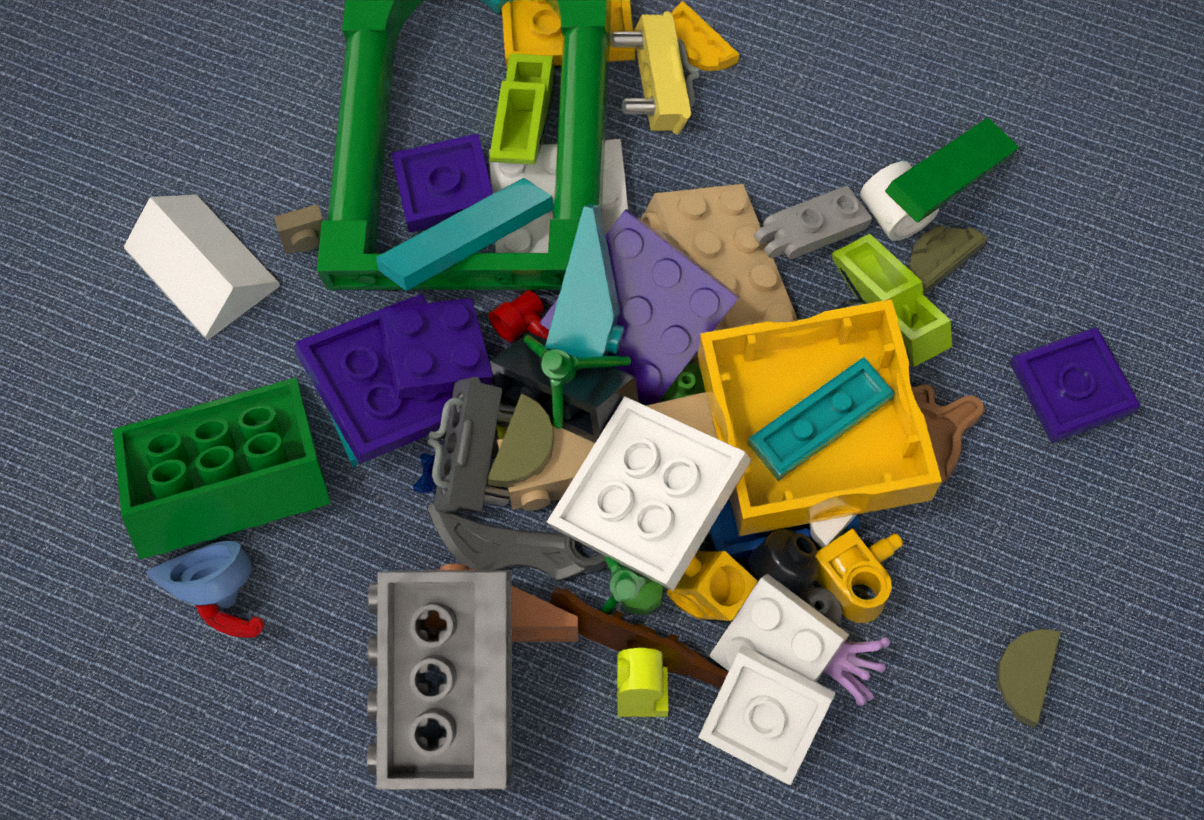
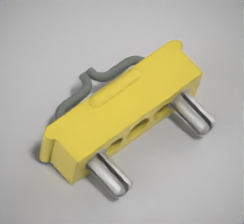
[610,11,699,135]

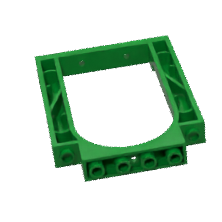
[316,0,611,290]

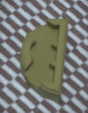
[908,225,988,295]
[487,393,554,488]
[996,629,1061,728]

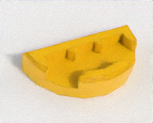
[671,0,739,71]

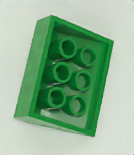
[112,377,331,560]

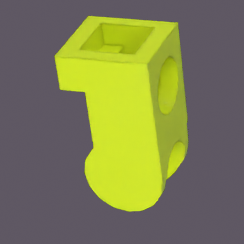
[617,648,668,717]

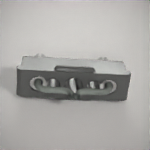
[428,377,516,513]

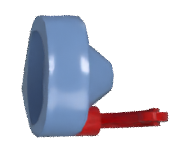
[146,540,265,638]

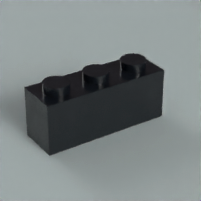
[490,332,639,443]

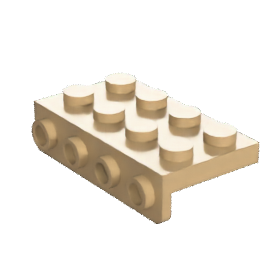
[641,184,798,370]

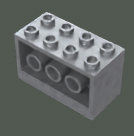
[367,570,512,789]

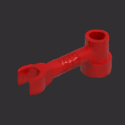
[488,290,549,343]

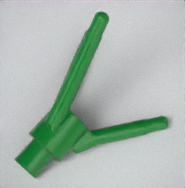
[524,335,631,429]
[600,554,653,615]

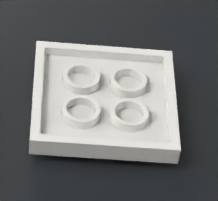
[488,139,628,253]
[547,396,751,591]

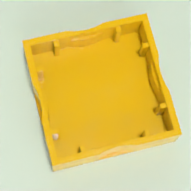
[698,299,942,536]

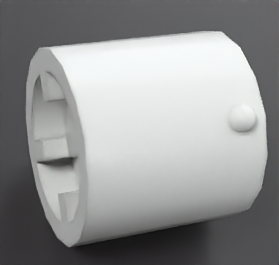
[860,161,939,241]

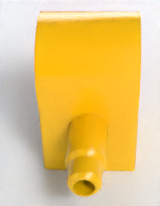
[815,529,903,623]
[667,551,757,621]

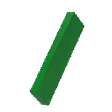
[885,117,1019,223]

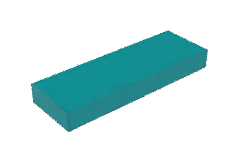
[748,357,895,481]

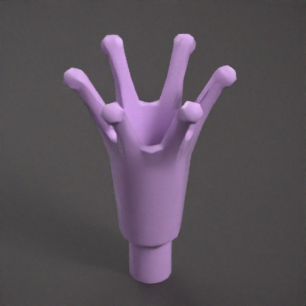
[824,637,890,706]

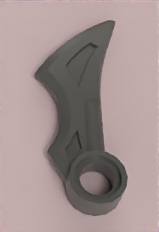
[428,503,608,582]

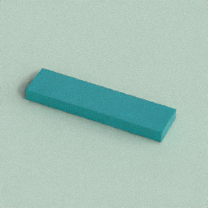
[376,178,554,291]

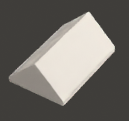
[124,194,280,341]

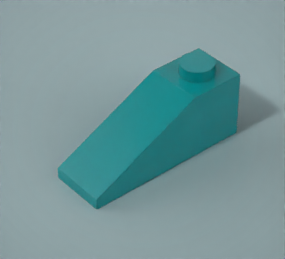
[545,204,624,357]

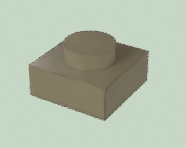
[274,204,323,255]

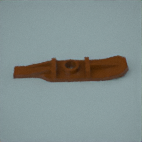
[550,587,728,689]

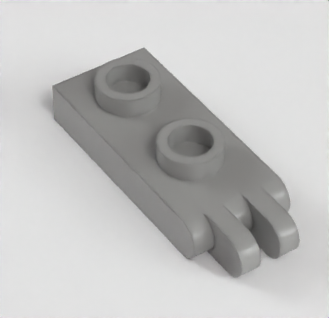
[754,185,873,259]

